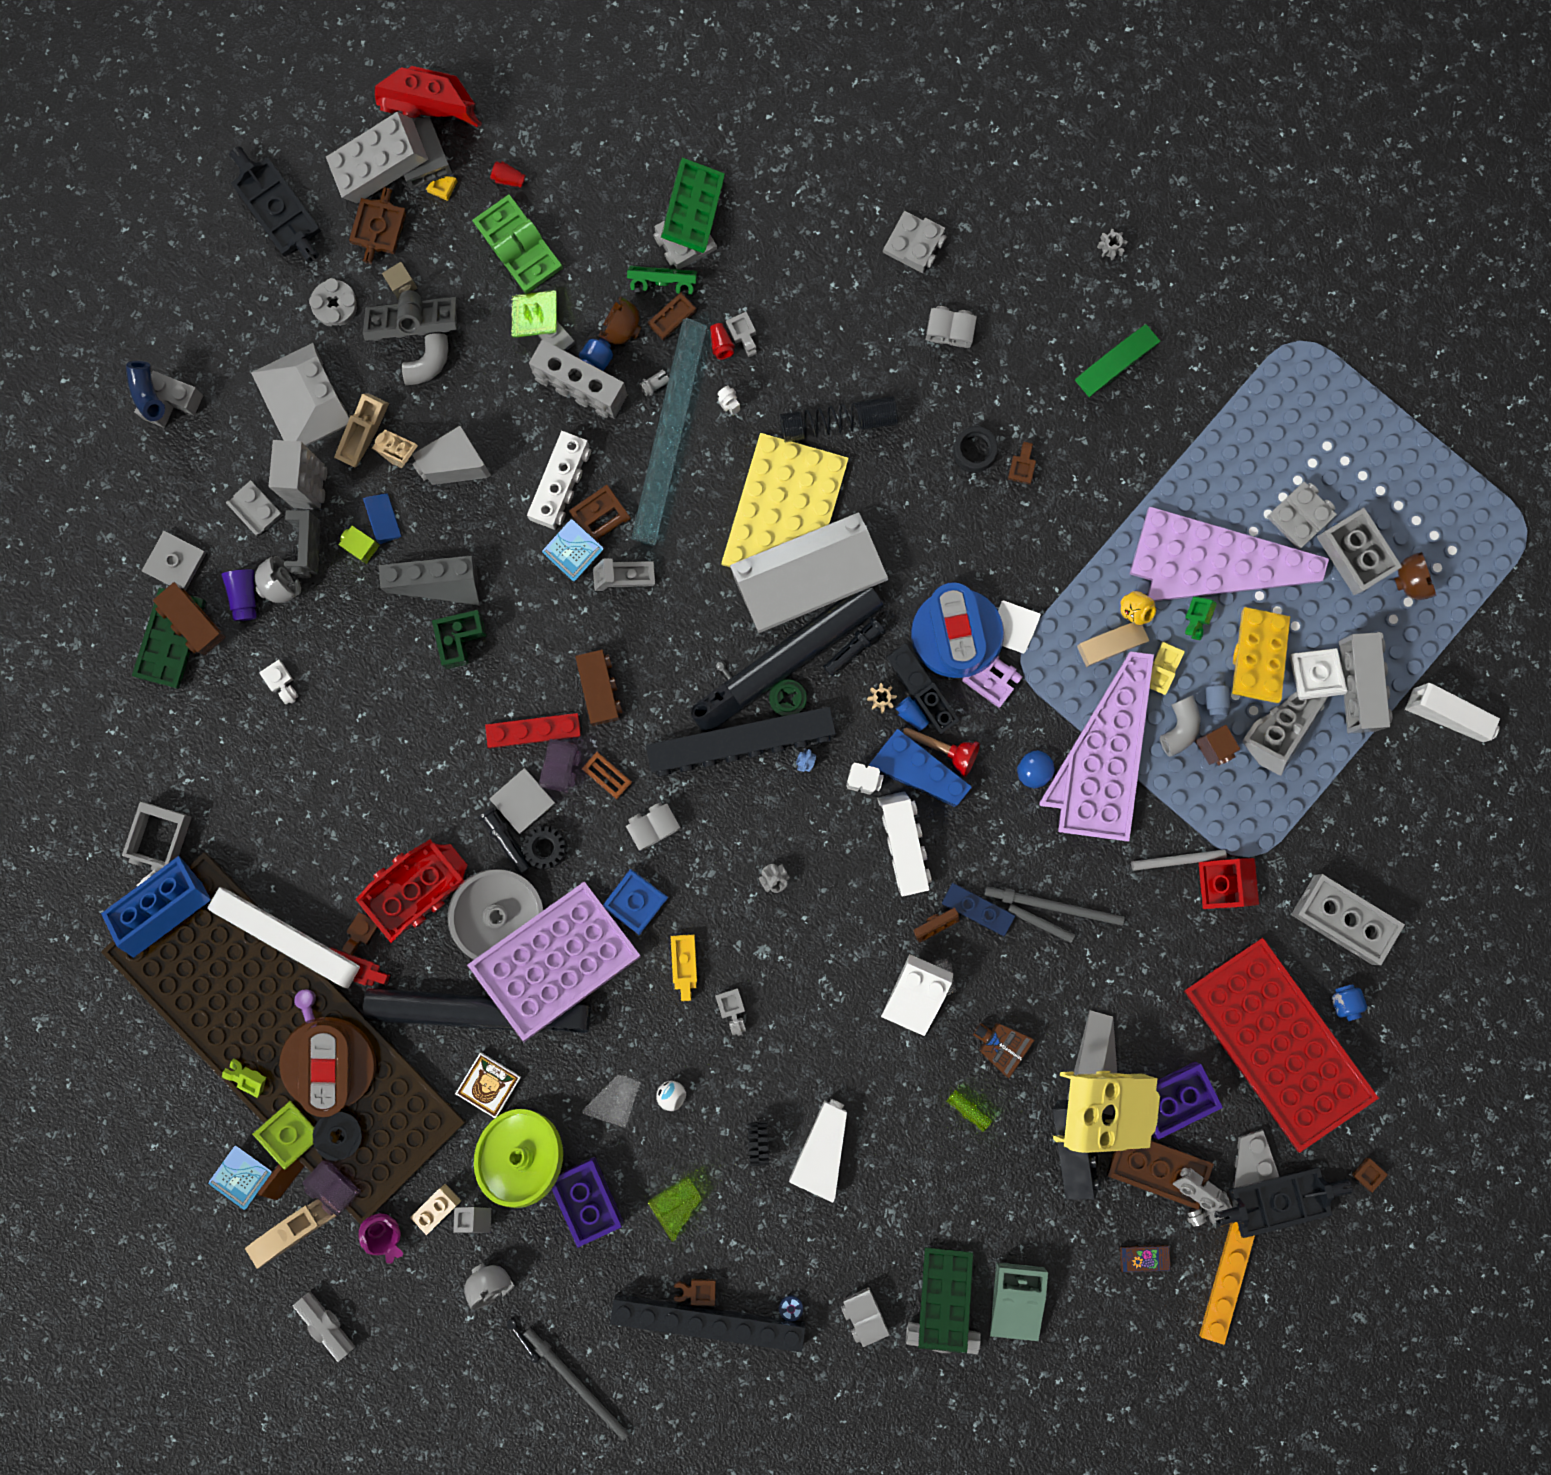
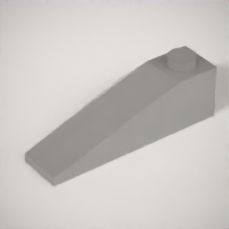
[1243,691,1328,776]
[1067,1010,1117,1115]

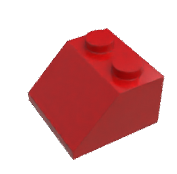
[1199,858,1259,909]

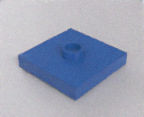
[603,869,668,935]

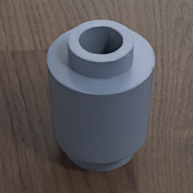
[1206,682,1231,716]

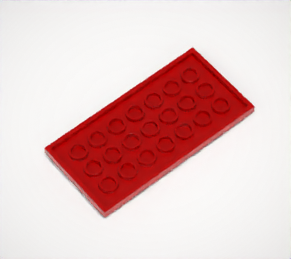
[1184,938,1379,1153]

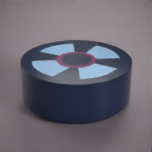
[779,1295,803,1321]

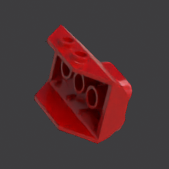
[375,66,482,127]
[355,839,468,943]

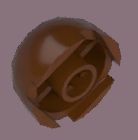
[599,297,641,344]
[1394,552,1437,600]

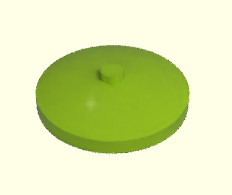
[474,1109,563,1208]

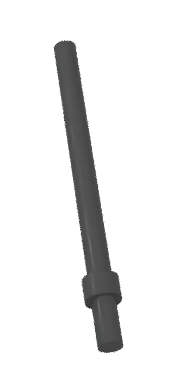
[984,886,1124,926]
[523,1328,629,1441]

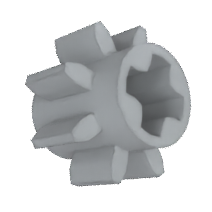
[1097,229,1127,260]
[759,864,790,893]

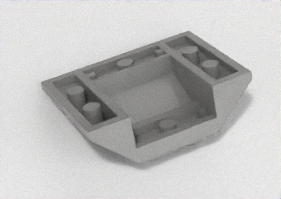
[251,343,350,446]

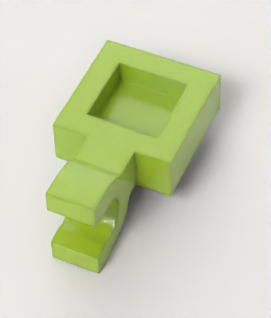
[222,1058,266,1098]

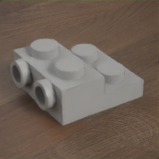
[883,211,947,273]
[653,221,717,269]
[1267,482,1337,549]

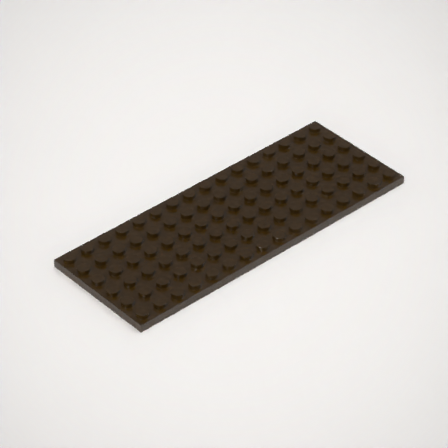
[101,852,466,1225]

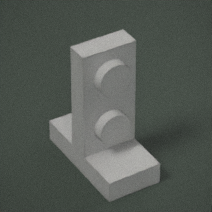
[593,559,655,591]

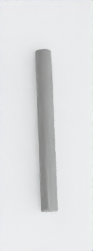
[1131,849,1227,871]

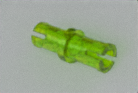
[946,1089,993,1132]

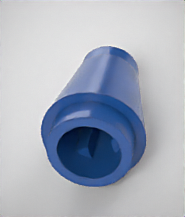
[895,696,929,731]

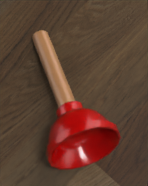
[903,727,980,777]

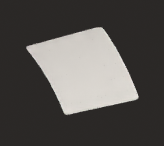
[998,601,1041,653]

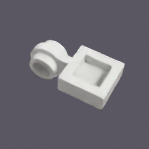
[718,386,740,415]
[259,660,298,705]

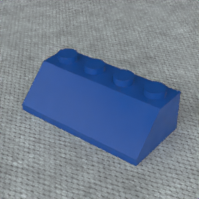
[101,856,211,958]

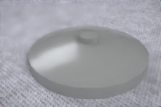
[448,869,543,960]

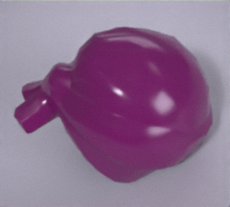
[358,1213,403,1264]

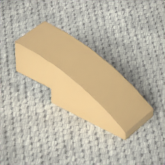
[334,394,389,467]
[1077,623,1149,667]

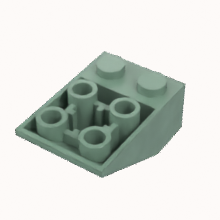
[990,1262,1048,1341]

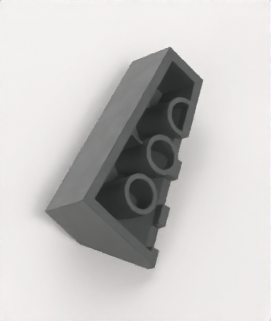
[379,556,480,606]

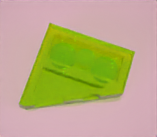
[648,1176,702,1242]

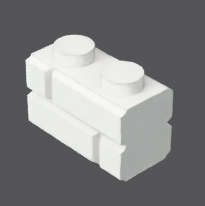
[846,763,884,795]

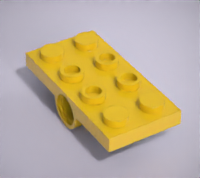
[1232,607,1290,703]

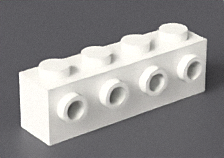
[527,431,591,530]

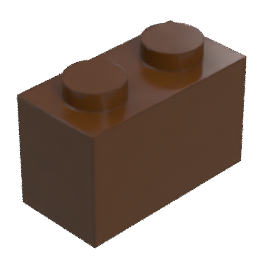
[1195,725,1240,766]

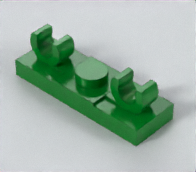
[627,266,698,294]

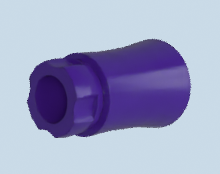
[221,569,256,622]

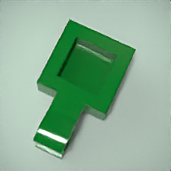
[1185,596,1217,641]

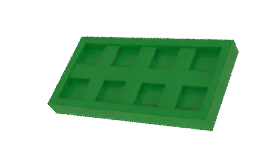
[660,158,725,253]

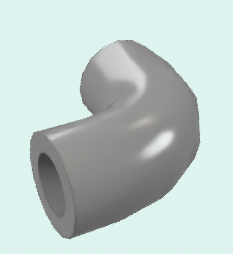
[402,333,448,385]
[1160,695,1201,757]

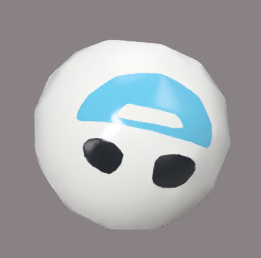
[656,1081,686,1111]

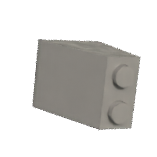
[412,426,491,485]

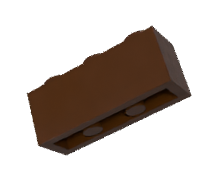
[153,582,226,655]
[575,650,623,726]

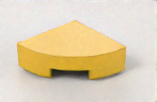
[426,176,457,201]

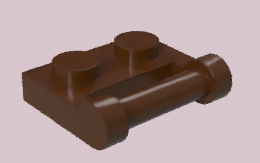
[569,485,631,542]

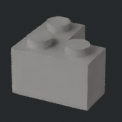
[134,371,203,428]

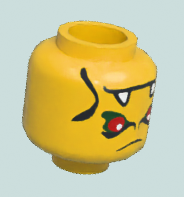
[1121,591,1156,625]

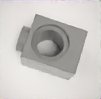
[453,1207,491,1233]

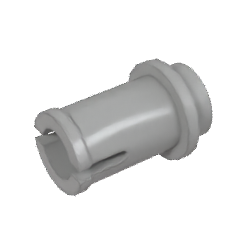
[639,369,670,396]

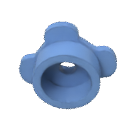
[796,749,816,772]

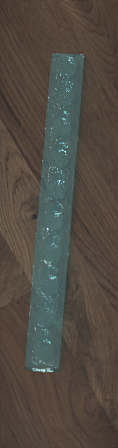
[631,318,707,546]

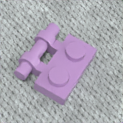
[962,656,1023,708]

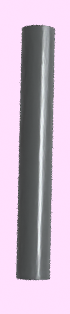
[1007,904,1075,943]

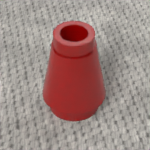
[490,161,526,188]
[710,323,735,359]

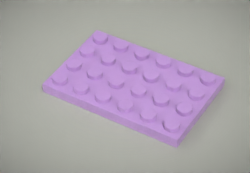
[468,882,640,1043]

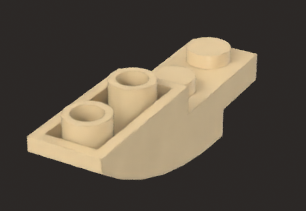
[245,1192,341,1269]

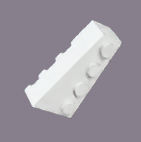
[877,791,932,896]

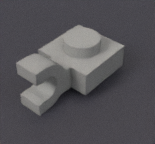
[726,312,757,357]

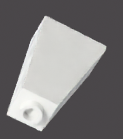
[1405,683,1500,742]
[789,1099,847,1202]

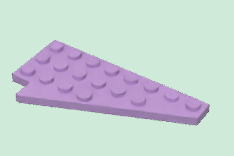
[1129,507,1329,601]
[1039,652,1154,841]

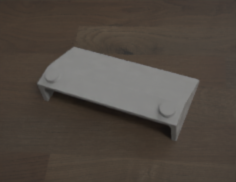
[730,512,888,633]

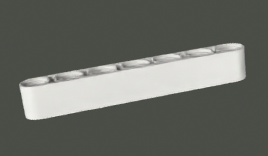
[207,887,360,988]

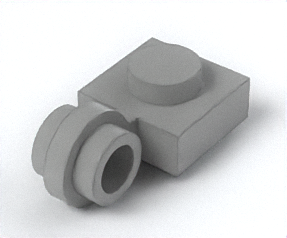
[715,989,746,1036]
[1187,1191,1232,1226]

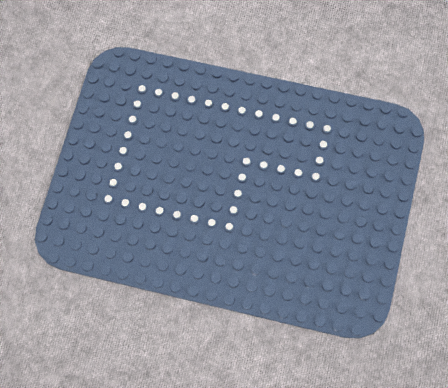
[1020,341,1527,858]

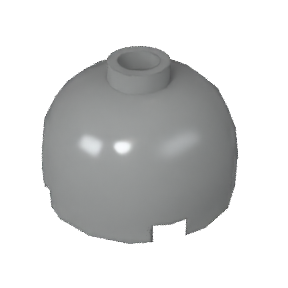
[255,556,301,603]
[464,1264,514,1310]

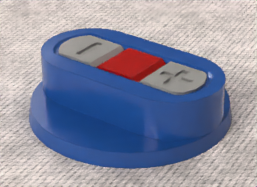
[911,583,1004,678]

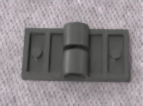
[363,290,458,341]

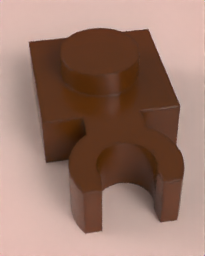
[674,1279,716,1306]

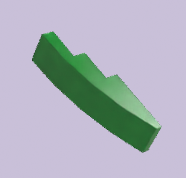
[1075,324,1160,397]

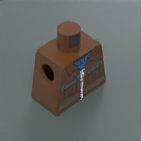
[973,1023,1034,1078]

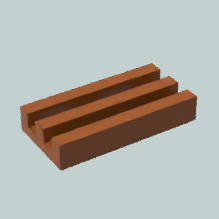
[582,752,633,800]

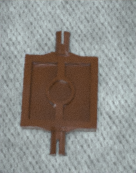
[349,187,407,264]

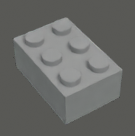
[1317,508,1402,595]

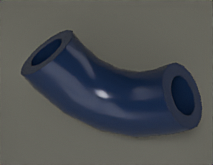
[126,361,165,421]

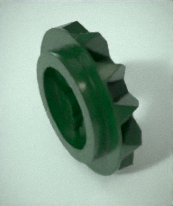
[769,680,806,716]

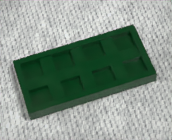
[132,587,206,689]
[918,1248,973,1353]

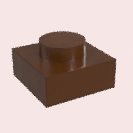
[1352,1157,1388,1193]

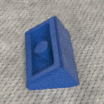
[363,493,402,544]

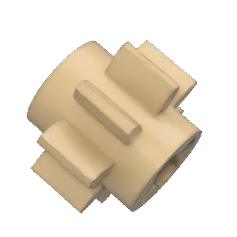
[867,683,897,713]

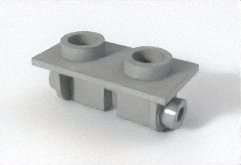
[1173,1167,1225,1212]

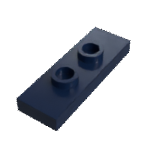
[941,883,1015,937]

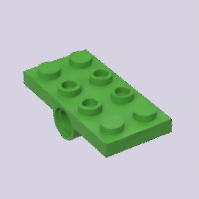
[472,195,563,294]

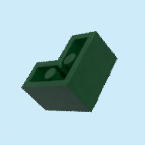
[432,610,487,669]

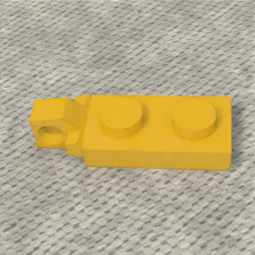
[671,935,697,1001]

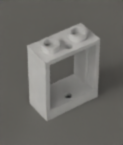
[122,802,192,871]

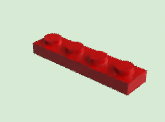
[485,713,581,749]

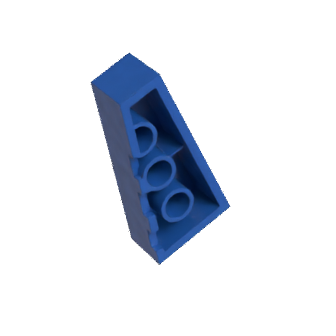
[868,729,971,807]

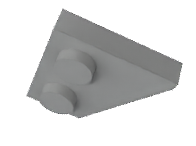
[1233,1129,1279,1188]

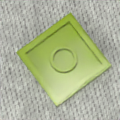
[253,1101,314,1170]

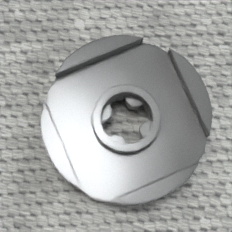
[309,278,357,326]

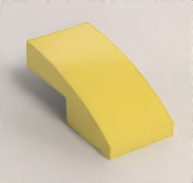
[1150,641,1185,695]

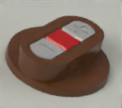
[279,1017,376,1117]

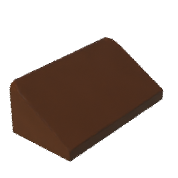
[258,1159,304,1200]

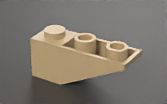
[372,430,418,468]

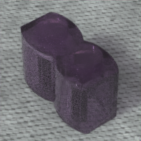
[539,739,582,793]
[302,1159,360,1216]

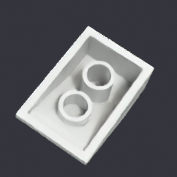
[881,954,953,1036]

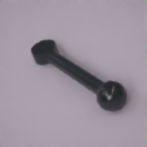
[506,1319,540,1363]

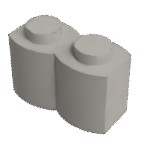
[925,306,977,348]
[626,802,681,851]
[841,1287,890,1347]

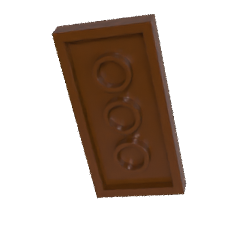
[1106,1141,1214,1210]

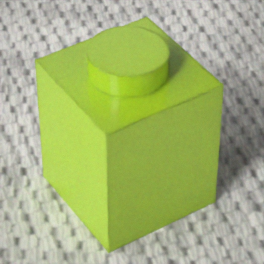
[339,526,380,564]

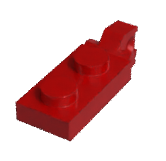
[330,948,390,986]

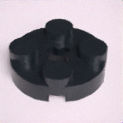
[312,1111,362,1161]

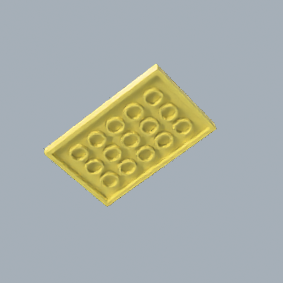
[722,433,849,568]

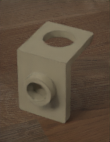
[382,262,418,300]

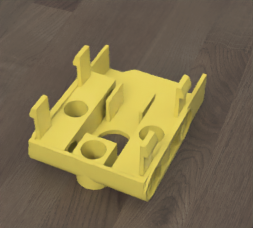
[1053,1071,1160,1153]

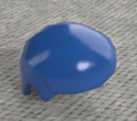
[1017,750,1055,789]

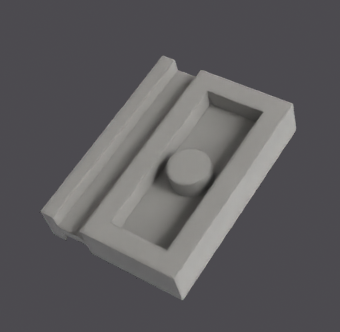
[226,480,283,538]

